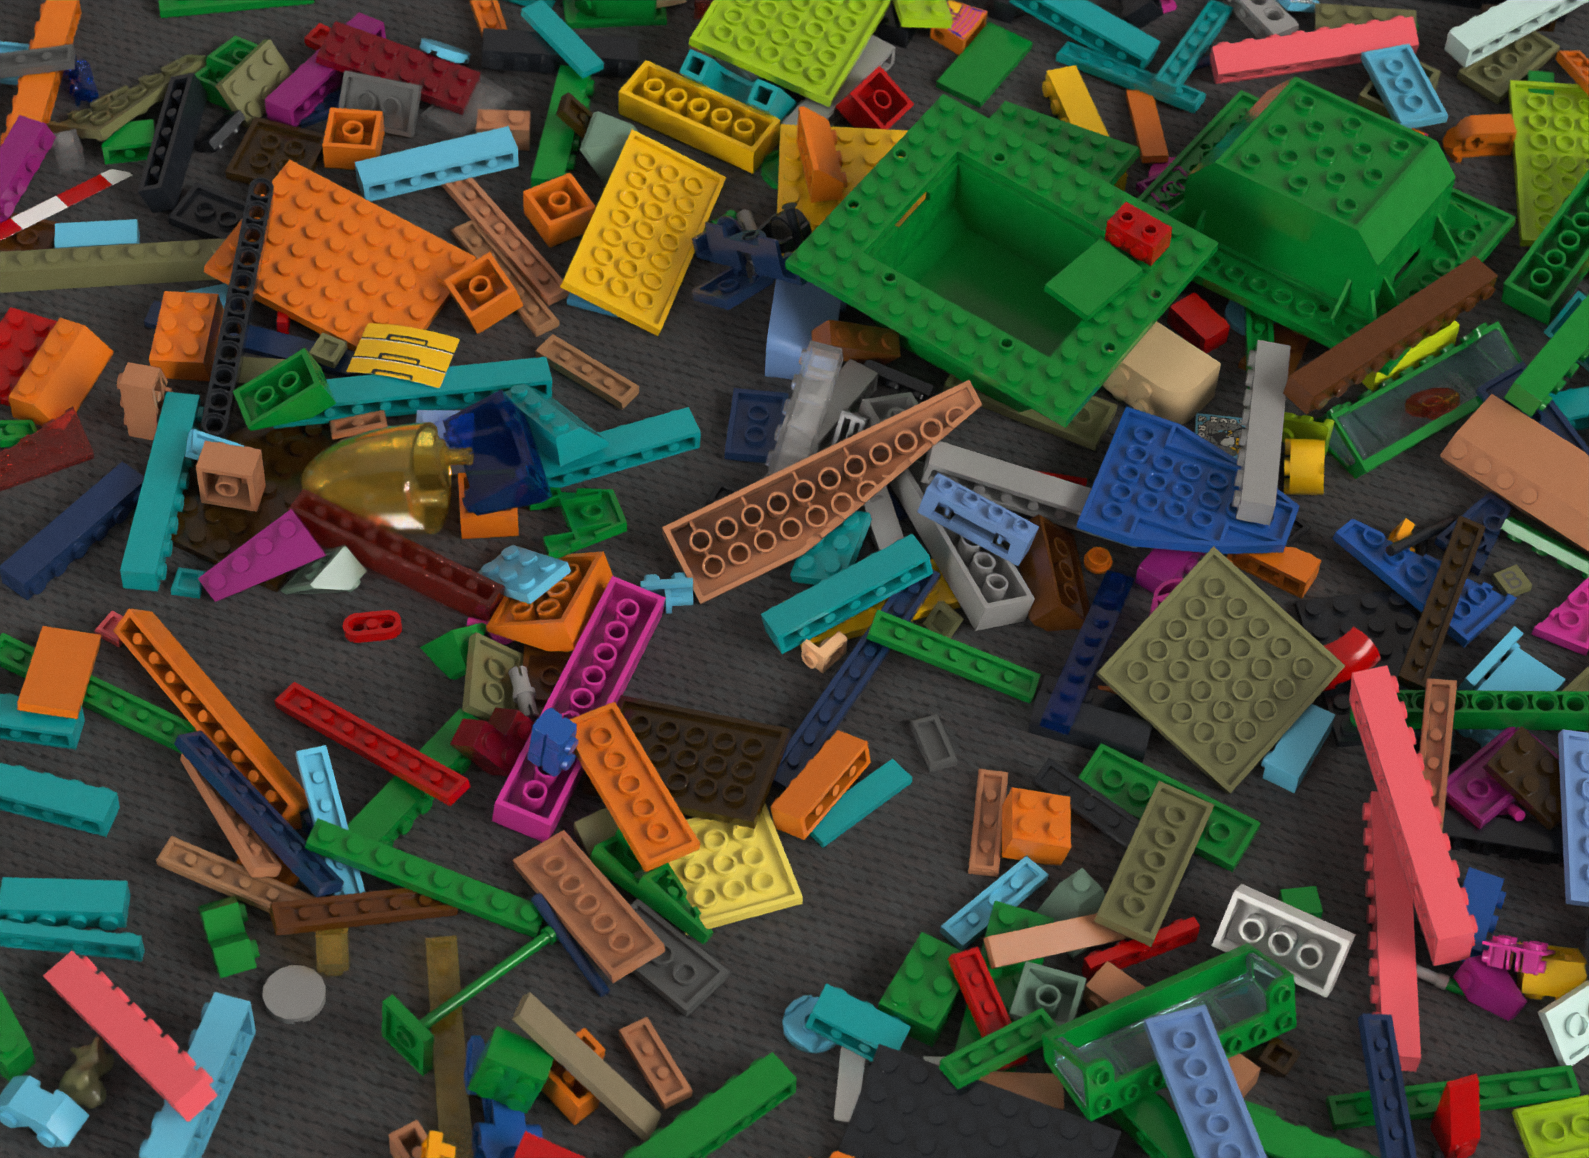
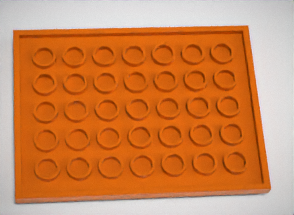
[204,160,476,351]

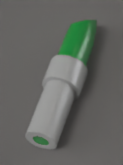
[1416,964,1465,996]

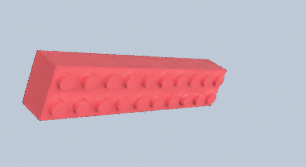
[1349,665,1478,966]

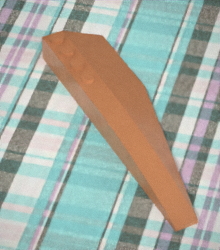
[662,380,982,605]
[1440,394,1589,555]

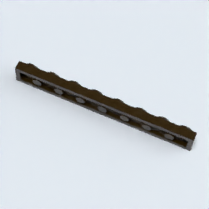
[1397,515,1486,690]

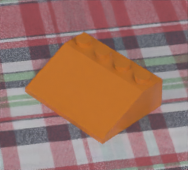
[486,551,613,652]

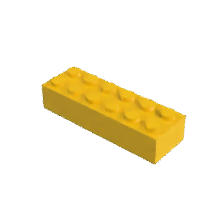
[619,60,780,174]

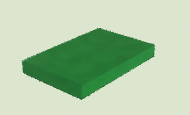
[1044,239,1143,322]

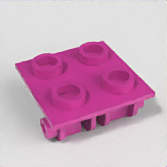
[1482,935,1556,976]

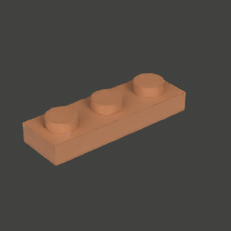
[619,1017,692,1110]

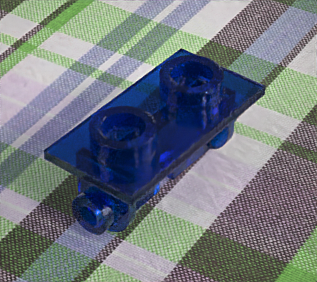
[64,53,99,106]

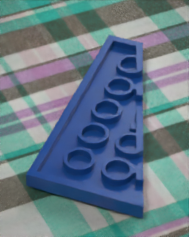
[1332,518,1517,647]

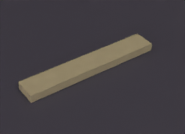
[512,992,661,1141]

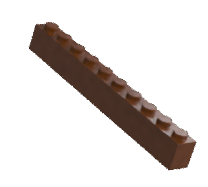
[1283,256,1498,415]

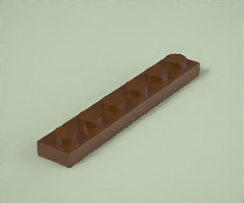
[269,888,459,936]

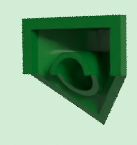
[420,623,487,680]

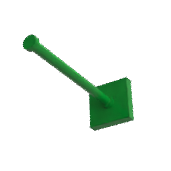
[382,926,558,1076]

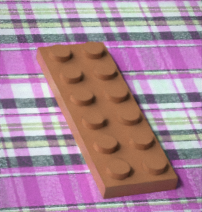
[513,830,665,983]

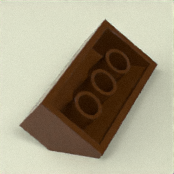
[1019,514,1094,631]

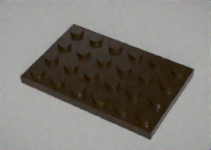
[582,695,791,829]

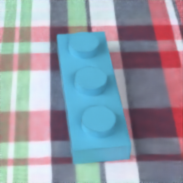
[1457,626,1524,690]

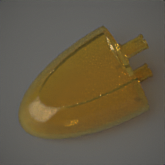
[301,422,474,534]

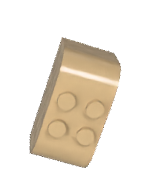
[1103,321,1221,425]

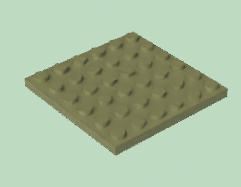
[1096,546,1345,795]

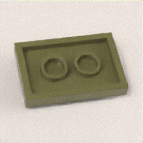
[216,39,293,128]
[462,632,524,722]

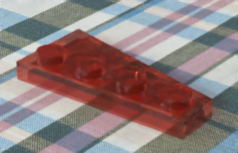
[0,406,94,492]

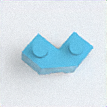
[0,1075,90,1148]

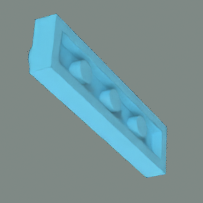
[940,856,1048,951]

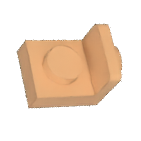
[801,631,847,673]

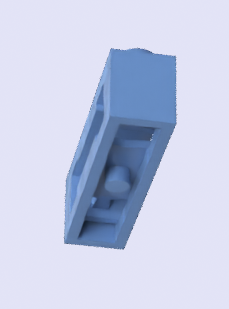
[917,473,1039,566]

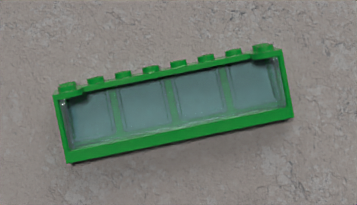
[1315,321,1523,479]
[1042,943,1297,1121]

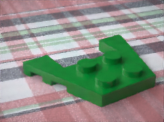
[524,487,627,559]

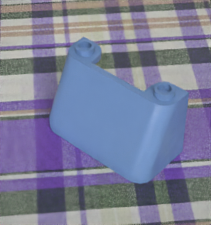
[765,279,847,383]

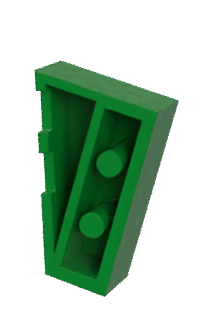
[0,989,36,1082]

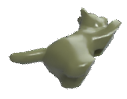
[53,1037,114,1109]

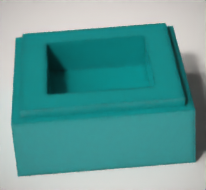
[171,567,206,599]

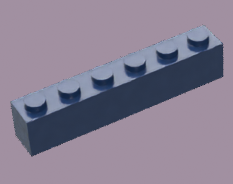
[0,461,144,600]

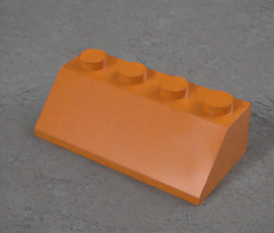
[8,318,114,433]

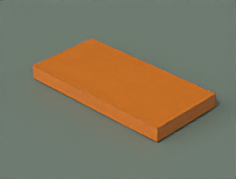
[17,626,101,719]

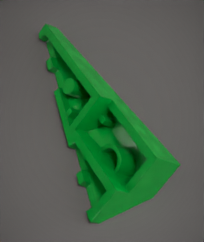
[589,827,714,944]

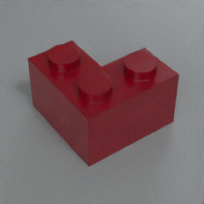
[450,708,534,777]

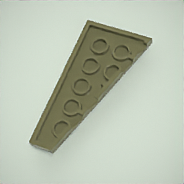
[46,54,207,141]

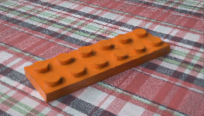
[570,702,700,872]

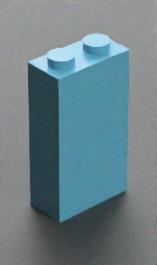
[1457,647,1566,748]

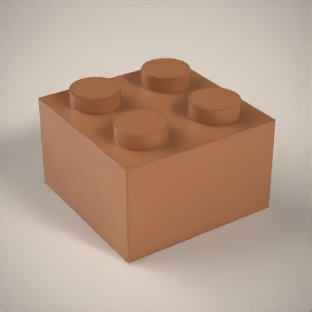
[196,441,266,512]

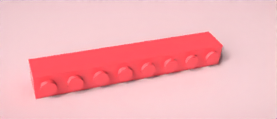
[1209,16,1419,84]
[43,951,218,1122]

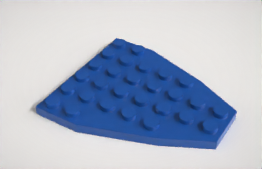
[1076,406,1300,554]

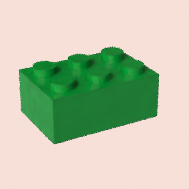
[878,932,963,1047]

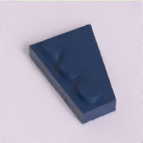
[1434,492,1512,577]

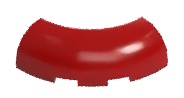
[1322,627,1381,692]

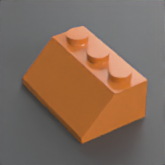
[796,106,847,203]

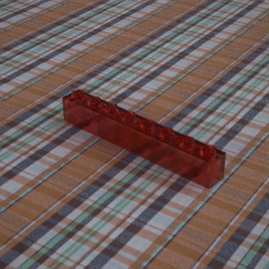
[288,489,505,621]

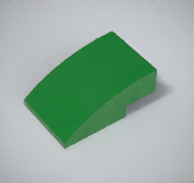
[195,35,258,111]

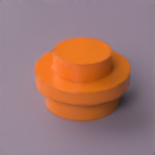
[1084,547,1113,574]

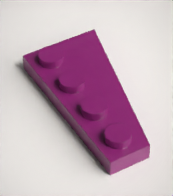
[198,509,327,602]

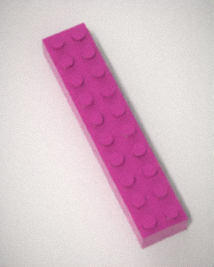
[492,576,666,842]

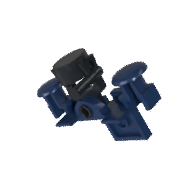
[691,202,812,310]

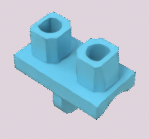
[640,572,693,614]

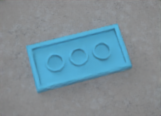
[1360,44,1448,129]

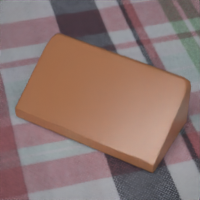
[329,410,388,440]

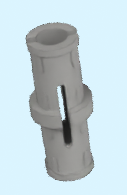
[508,666,540,723]

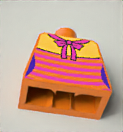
[930,0,987,55]

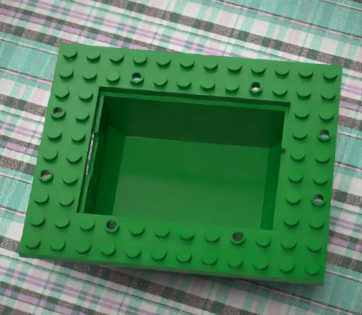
[1137,76,1516,376]
[785,94,1219,428]

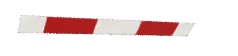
[0,169,132,241]

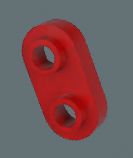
[343,610,403,643]

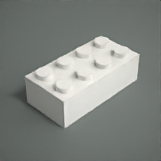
[1212,884,1355,997]

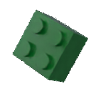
[467,1026,554,1114]

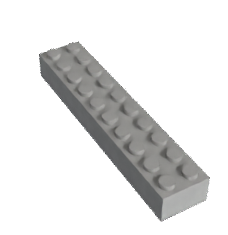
[856,392,1035,631]

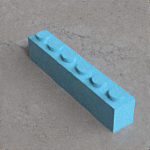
[355,126,519,202]

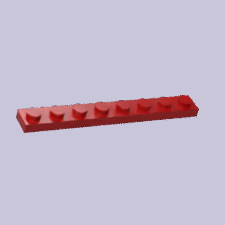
[274,681,470,806]

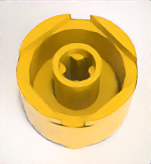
[1284,438,1325,495]

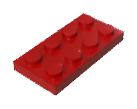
[0,307,57,407]

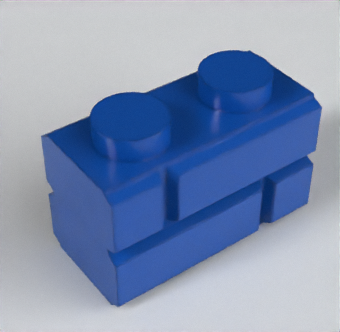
[528,708,579,777]

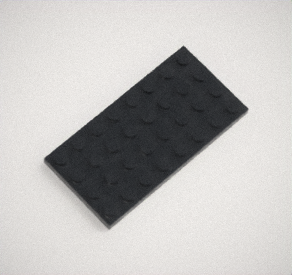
[838,1044,1121,1158]

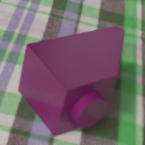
[1453,955,1527,1021]

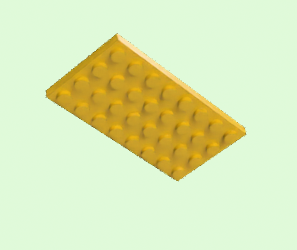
[560,129,726,336]

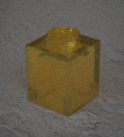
[316,928,350,976]

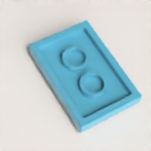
[472,545,571,604]

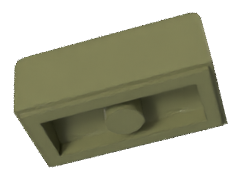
[574,807,618,856]

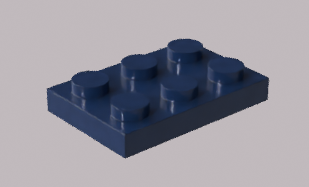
[724,388,789,465]

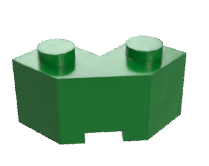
[198,896,260,978]

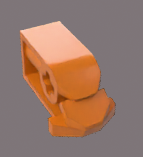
[1442,114,1517,163]

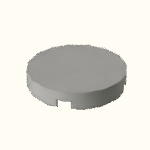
[263,965,326,1024]

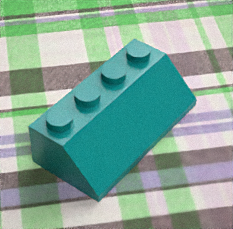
[501,384,609,466]

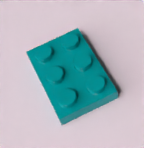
[790,511,872,585]

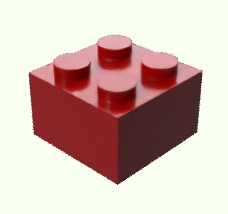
[835,66,914,129]

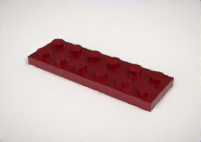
[316,21,481,115]

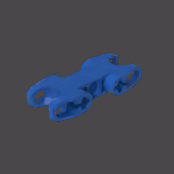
[464,1035,543,1158]

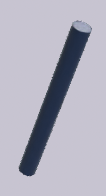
[531,893,610,998]

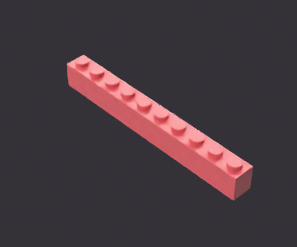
[1362,791,1421,1072]

